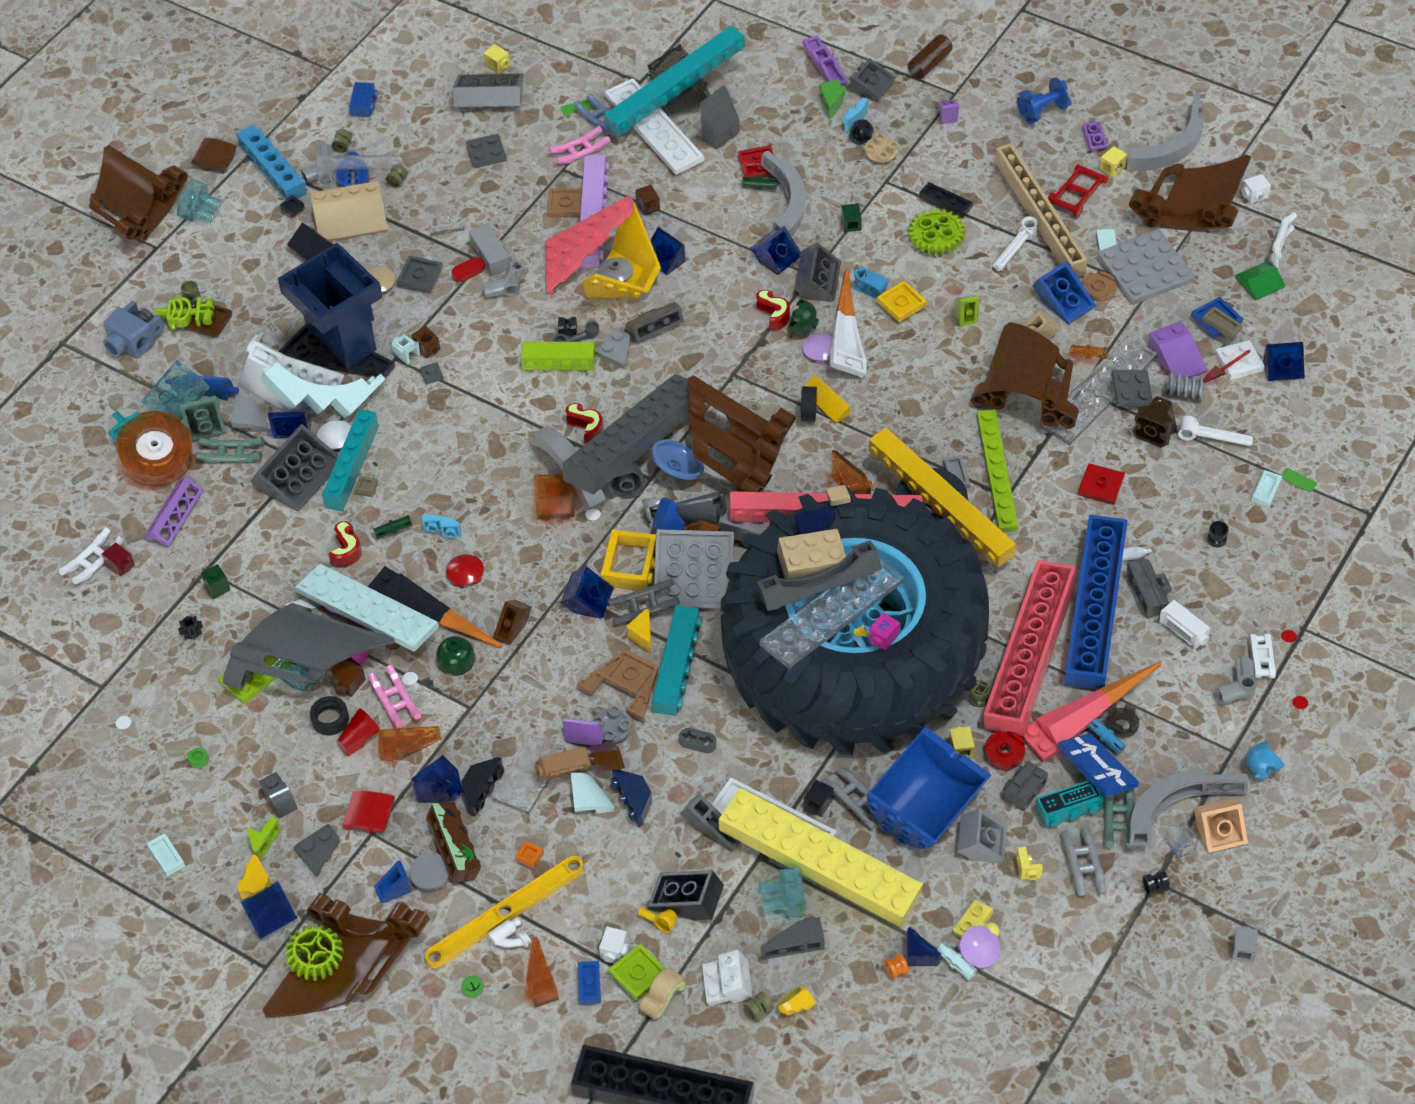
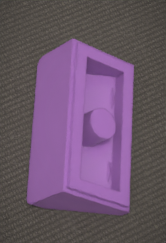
[563,718,605,746]

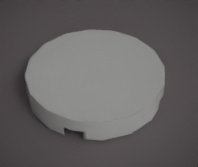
[409,853,450,893]

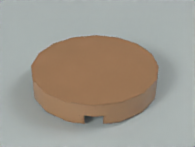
[1081,271,1117,301]

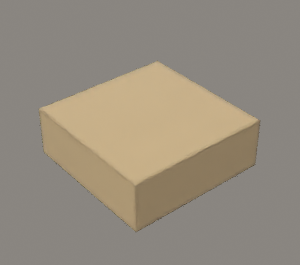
[826,485,850,506]

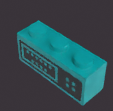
[1035,780,1104,828]

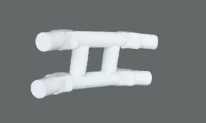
[1270,212,1297,271]
[59,527,124,584]

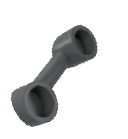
[553,320,599,342]

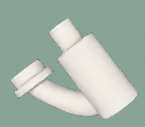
[487,917,531,948]

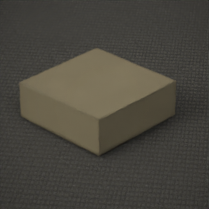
[354,476,378,497]

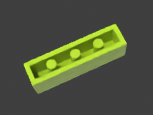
[521,341,596,371]

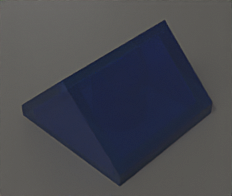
[650,227,686,275]
[1263,342,1305,381]

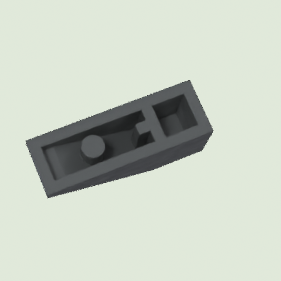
[680,794,740,852]
[761,917,825,960]

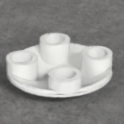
[317,420,351,450]

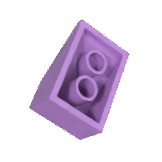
[1147,321,1207,379]

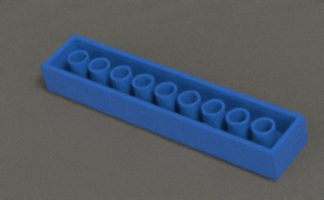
[1064,514,1128,690]

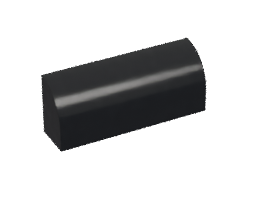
[287,222,334,260]

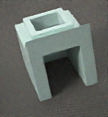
[391,334,421,365]

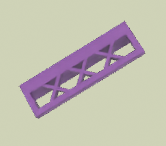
[143,476,204,547]

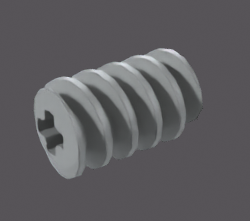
[1165,371,1205,401]

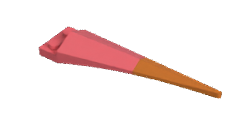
[1020,661,1161,763]

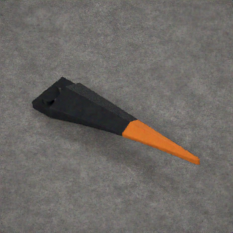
[368,566,501,648]

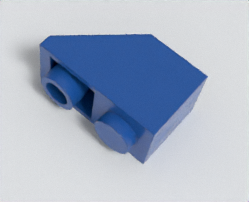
[652,497,685,533]

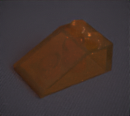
[831,450,873,494]
[534,474,575,521]

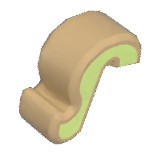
[639,968,686,1020]

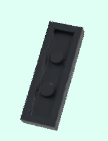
[919,182,973,217]

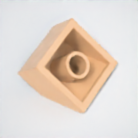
[1194,798,1248,853]

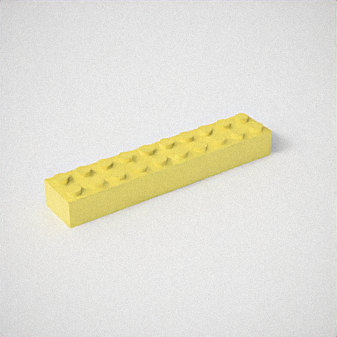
[719,787,923,927]

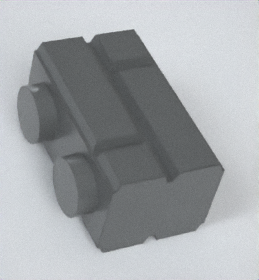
[1003,761,1048,811]

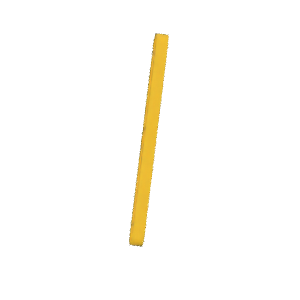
[425,856,584,968]

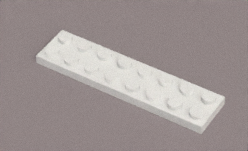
[605,78,704,175]

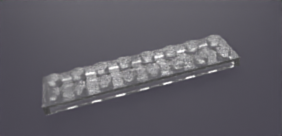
[1040,336,1157,446]
[760,558,904,669]

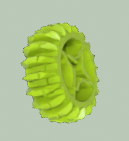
[285,924,343,981]

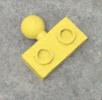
[952,900,1000,939]

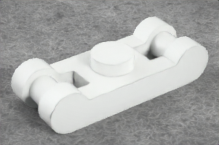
[1249,634,1276,679]

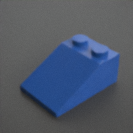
[1032,261,1097,324]

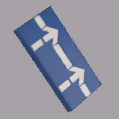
[1057,733,1139,797]

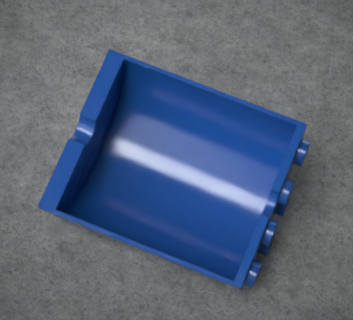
[866,726,991,849]

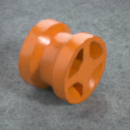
[884,953,909,980]

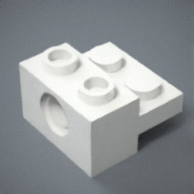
[702,949,753,1006]

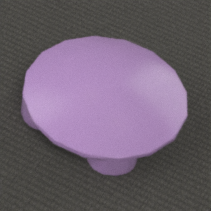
[803,333,832,364]
[958,926,1000,969]

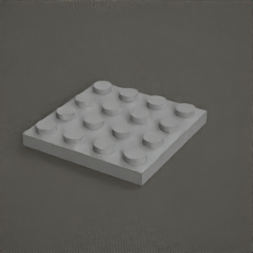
[1097,229,1195,305]
[654,530,734,609]

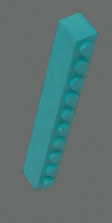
[604,25,745,136]

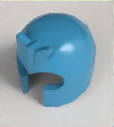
[1246,740,1285,780]

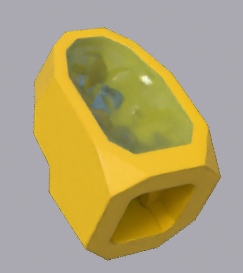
[777,985,816,1016]

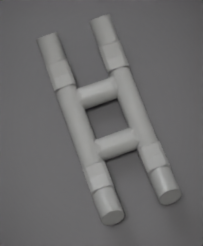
[821,766,876,829]
[1060,827,1107,897]

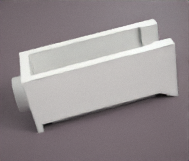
[1159,600,1210,650]

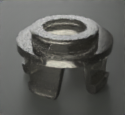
[1106,703,1140,738]

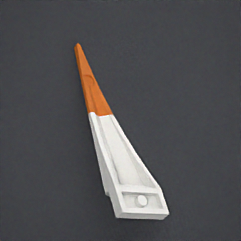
[829,269,866,378]

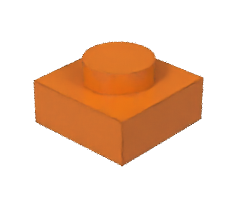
[515,841,544,869]

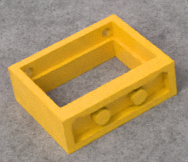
[601,529,656,591]

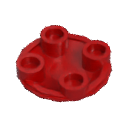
[446,554,484,587]

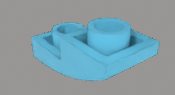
[843,98,868,132]
[422,514,462,538]

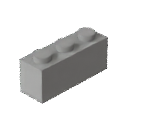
[469,223,512,276]

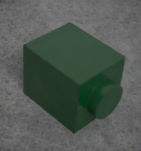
[841,203,862,232]
[201,564,230,599]

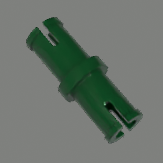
[742,176,778,190]
[373,515,413,540]

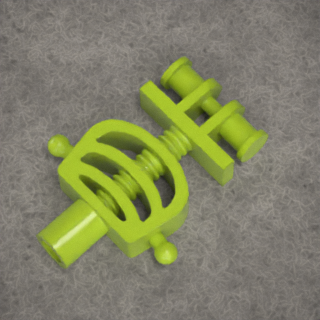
[154,296,214,330]

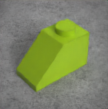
[954,295,979,326]

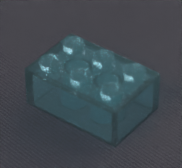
[141,360,210,429]

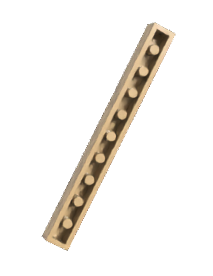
[995,143,1087,277]

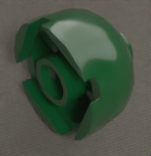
[787,298,819,336]
[436,636,476,676]

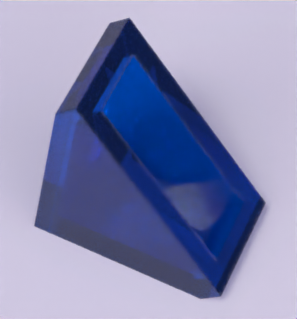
[907,927,941,966]

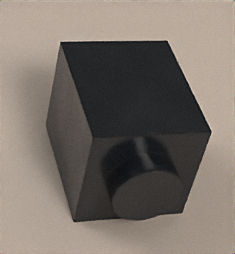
[804,780,834,817]

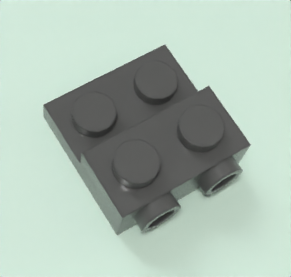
[849,58,896,101]

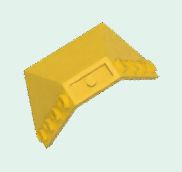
[583,202,661,298]

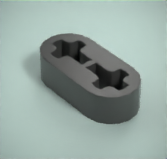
[679,728,717,753]

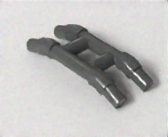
[607,578,680,625]

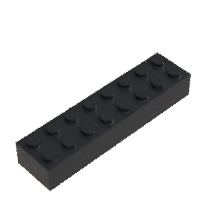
[571,1045,754,1104]

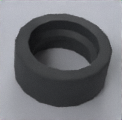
[801,386,817,422]
[310,696,349,735]

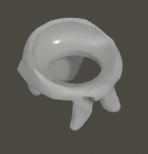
[642,498,661,523]

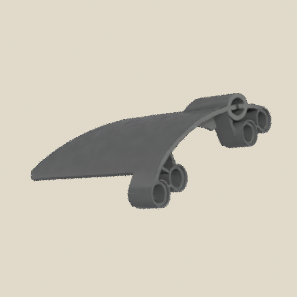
[223,603,394,690]

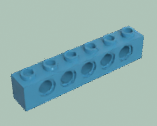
[236,124,307,199]

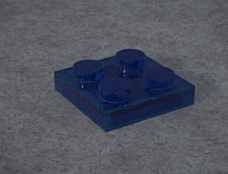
[240,881,297,939]

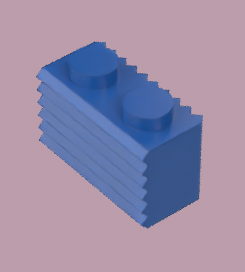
[349,82,378,117]

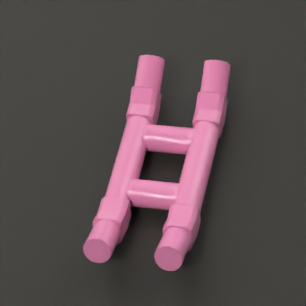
[548,126,611,164]
[368,664,421,728]

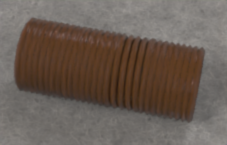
[907,34,953,79]

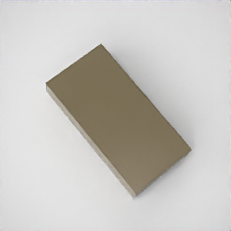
[1202,307,1243,339]

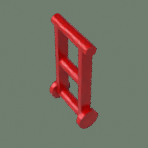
[1048,164,1108,218]

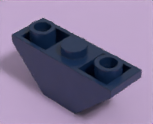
[610,770,652,827]

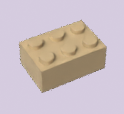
[777,529,846,579]

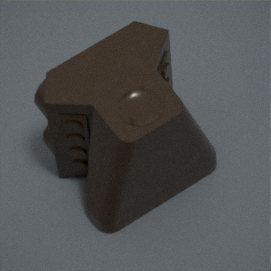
[1133,396,1177,448]

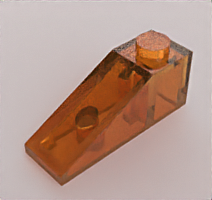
[378,726,442,762]
[524,936,559,1008]

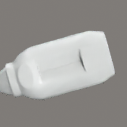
[1122,546,1152,562]

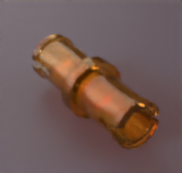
[1070,344,1108,359]

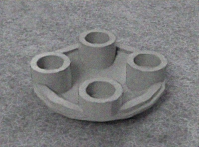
[592,705,632,743]

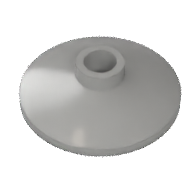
[598,257,633,282]

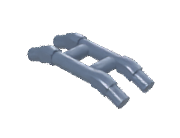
[574,93,617,136]

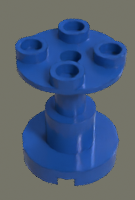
[1016,77,1072,124]

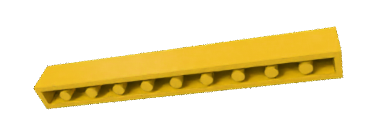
[869,427,1016,567]

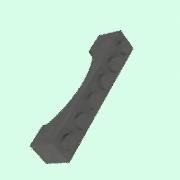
[757,540,882,611]

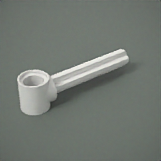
[993,216,1037,271]
[1178,416,1253,446]

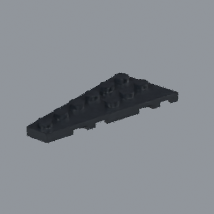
[278,325,395,378]

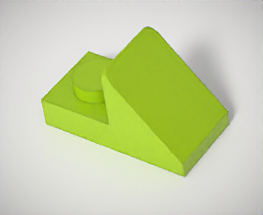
[247,816,281,862]

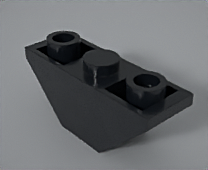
[461,757,504,816]

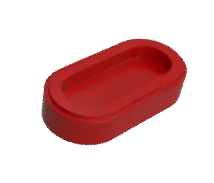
[452,257,485,282]

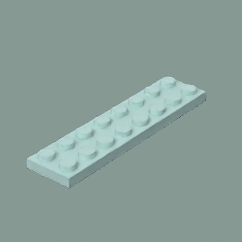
[295,564,439,652]

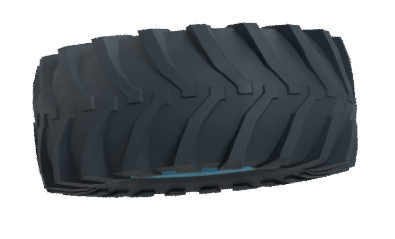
[720,487,989,755]

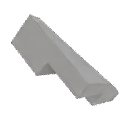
[231,395,269,432]

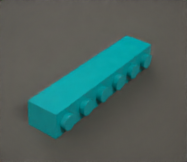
[322,409,379,511]
[652,605,702,716]

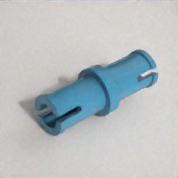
[1088,718,1126,755]

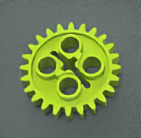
[908,208,965,255]

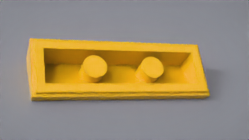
[801,375,850,424]

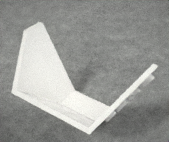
[238,331,344,415]

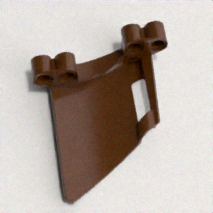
[89,145,188,242]
[1129,154,1251,231]
[971,322,1079,429]
[262,893,430,1017]

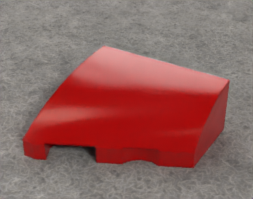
[337,708,380,757]

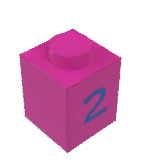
[868,613,900,650]

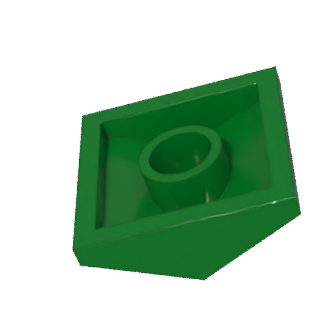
[1235,262,1285,300]

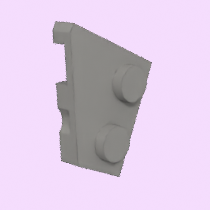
[595,328,631,369]

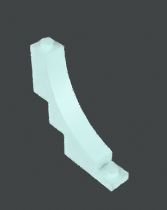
[259,362,385,419]

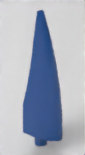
[163,376,239,400]

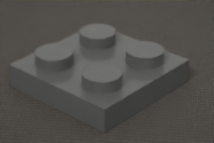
[466,134,507,169]
[397,256,443,292]
[1111,370,1153,407]

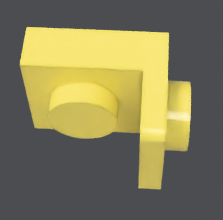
[1016,847,1043,880]

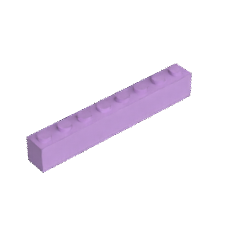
[579,155,609,268]

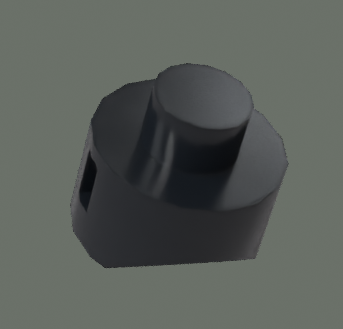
[849,119,874,145]

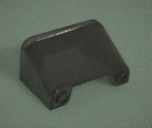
[647,44,711,115]

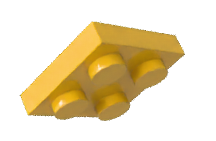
[877,280,927,322]

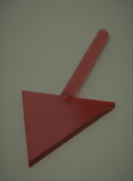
[1203,349,1251,383]

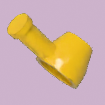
[638,907,677,934]

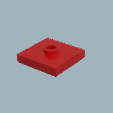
[1078,463,1125,505]

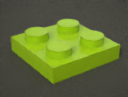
[608,943,666,1002]

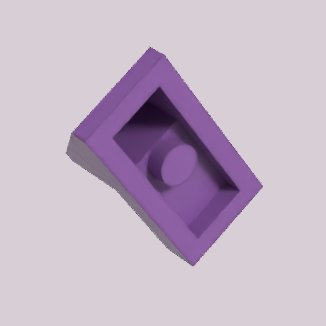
[936,100,959,124]

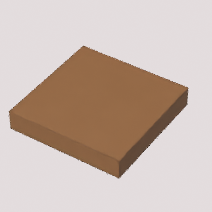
[547,188,582,218]

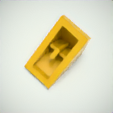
[626,609,651,652]

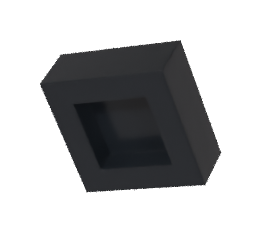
[280,195,305,217]

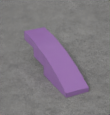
[802,35,848,85]

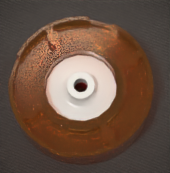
[116,411,193,487]

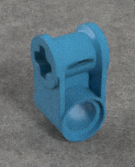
[853,268,889,298]

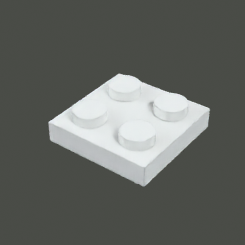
[1215,340,1265,380]

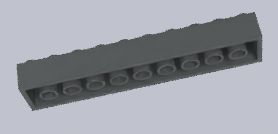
[563,374,689,495]

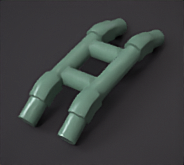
[196,437,265,463]
[1105,789,1135,849]

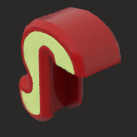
[756,290,790,330]
[565,403,604,444]
[328,521,362,568]

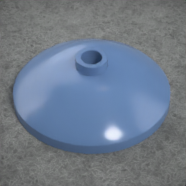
[651,440,704,480]

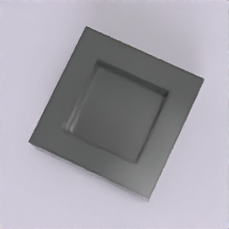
[420,362,443,385]

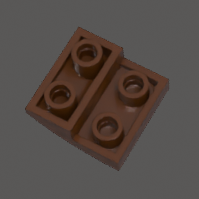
[191,138,237,173]

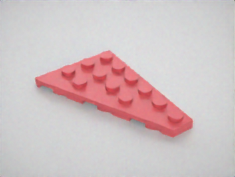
[545,195,634,295]

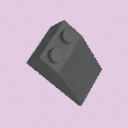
[700,85,740,149]

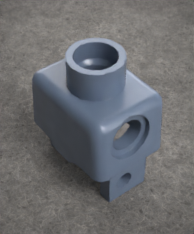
[103,300,165,357]

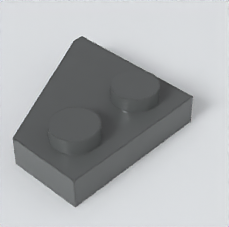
[294,824,341,877]

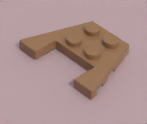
[577,649,659,721]

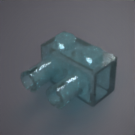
[177,179,222,222]
[759,867,806,919]

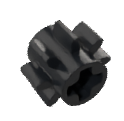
[178,616,203,640]

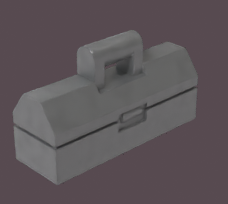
[625,302,684,342]
[1126,558,1172,619]

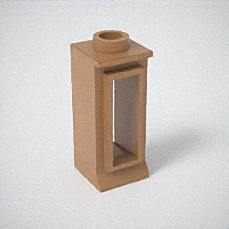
[534,747,591,783]

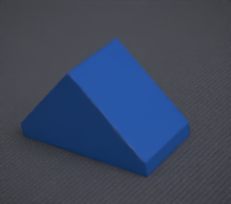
[374,861,412,903]

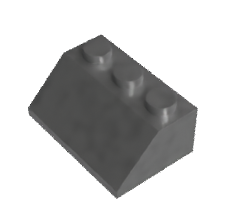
[794,242,841,302]

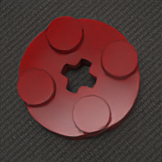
[984,731,1025,771]

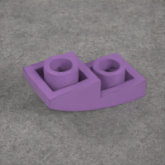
[1083,121,1107,150]

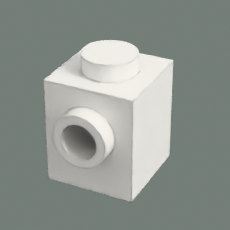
[1241,174,1271,204]
[599,927,629,963]

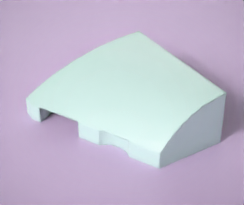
[571,773,614,814]

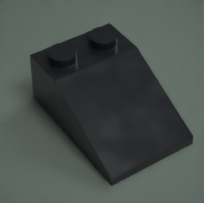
[648,870,724,920]

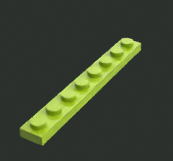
[977,409,1018,532]

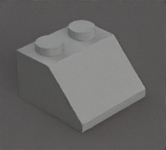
[958,808,1007,863]

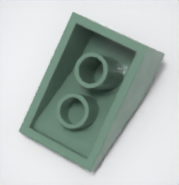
[179,396,227,443]

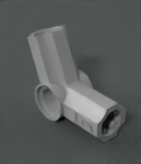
[301,143,336,183]
[482,260,525,298]
[1215,657,1257,704]

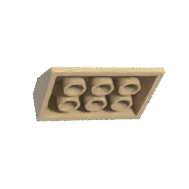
[311,181,388,242]

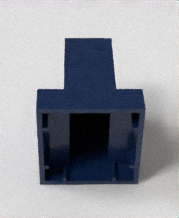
[277,243,383,368]

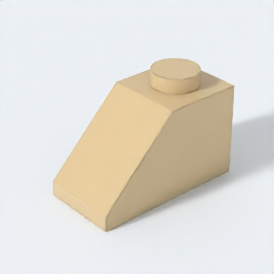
[1024,310,1060,340]

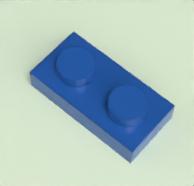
[578,961,601,1005]

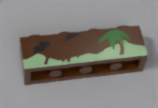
[426,802,481,883]

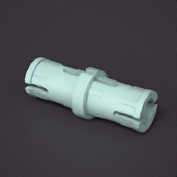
[936,942,977,980]

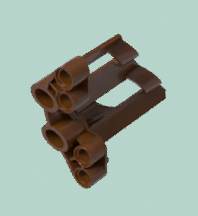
[687,375,796,492]

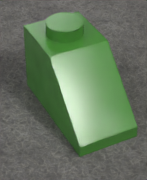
[819,79,846,118]

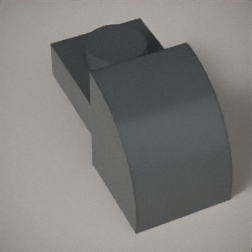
[259,772,298,819]

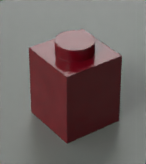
[101,542,135,577]

